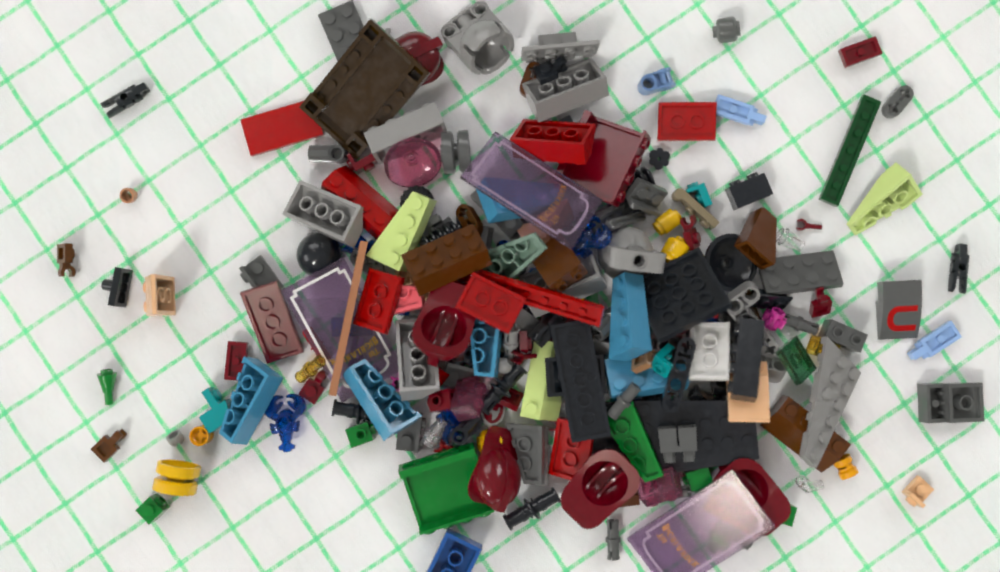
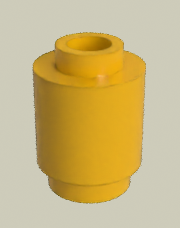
[652,208,682,236]

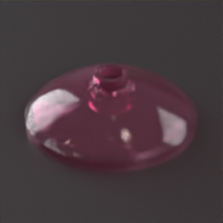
[384,138,442,188]

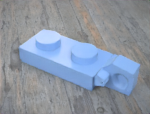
[715,94,767,126]
[907,320,962,360]

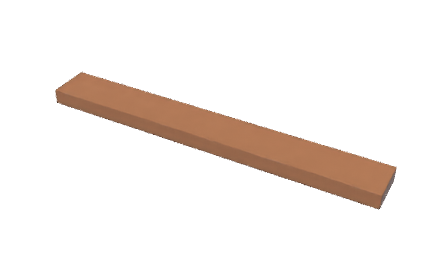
[329,241,368,396]

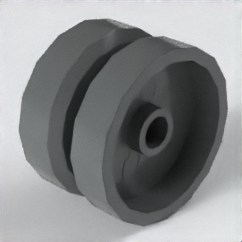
[440,130,472,175]

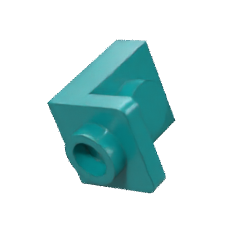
[685,182,712,208]
[651,343,674,378]

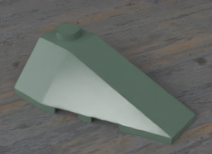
[482,232,548,279]

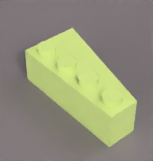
[365,192,437,272]

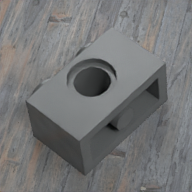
[818,319,868,353]

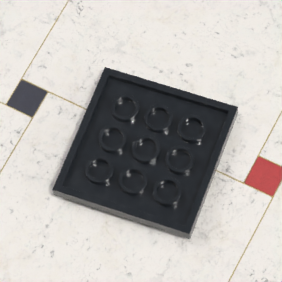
[643,247,733,343]

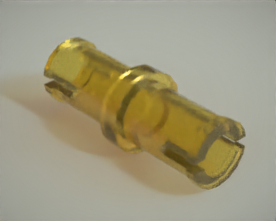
[295,355,326,383]

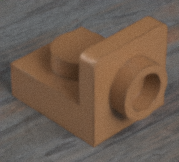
[631,348,658,374]

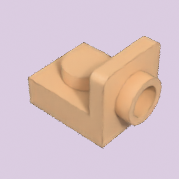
[902,475,934,508]

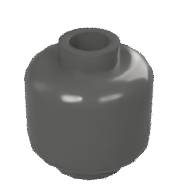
[712,17,741,43]

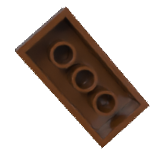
[401,224,492,296]

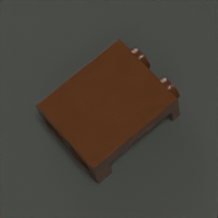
[532,233,588,293]

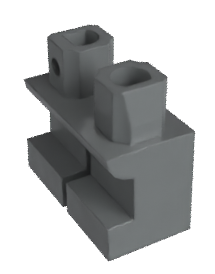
[658,424,697,463]

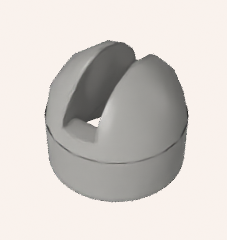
[498,357,513,374]
[166,430,184,447]

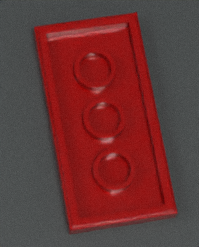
[240,101,324,157]

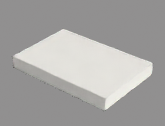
[689,322,730,381]

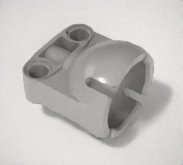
[441,1,514,75]
[598,226,666,279]

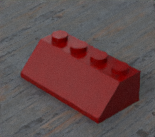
[510,119,596,165]
[321,165,399,240]

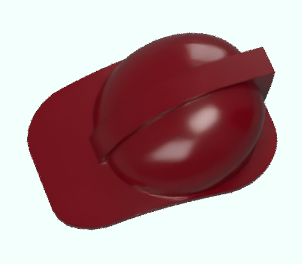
[395,31,444,86]
[412,282,476,367]
[468,426,521,513]
[560,449,640,529]
[711,458,791,536]

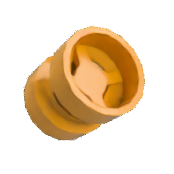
[189,425,214,446]
[833,454,859,480]

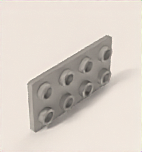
[521,32,600,63]

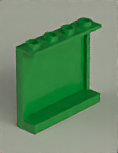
[398,442,494,535]

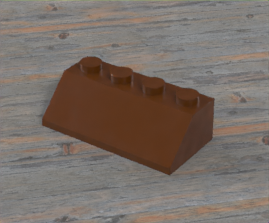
[760,395,851,473]

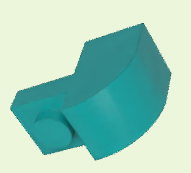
[199,387,232,433]

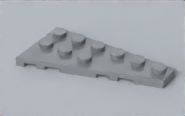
[799,336,861,468]

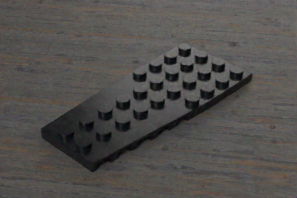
[591,400,759,478]

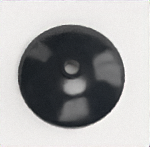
[705,234,757,292]

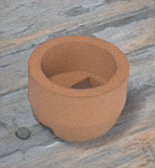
[120,188,138,203]

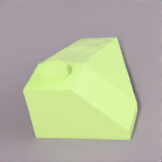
[846,162,923,235]
[520,341,562,421]

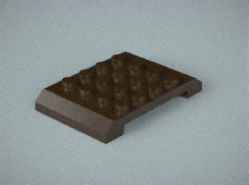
[299,19,431,159]

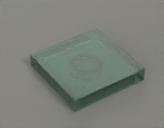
[776,335,817,386]

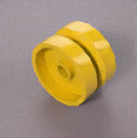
[152,459,201,496]

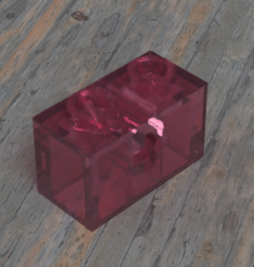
[450,376,487,422]
[638,467,683,507]

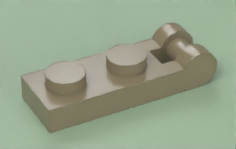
[671,188,720,230]

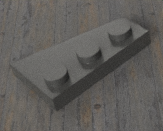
[506,423,545,485]

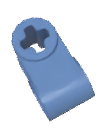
[637,67,676,96]

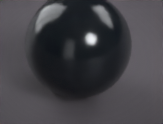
[296,232,343,278]

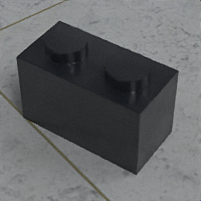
[725,172,773,211]

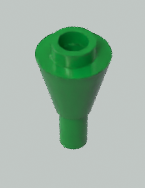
[97,369,117,405]

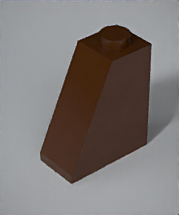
[734,207,777,270]

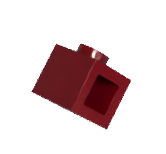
[427,389,460,413]

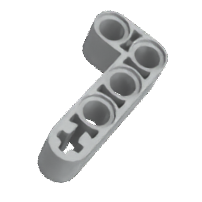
[727,281,779,358]

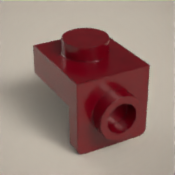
[346,153,378,174]

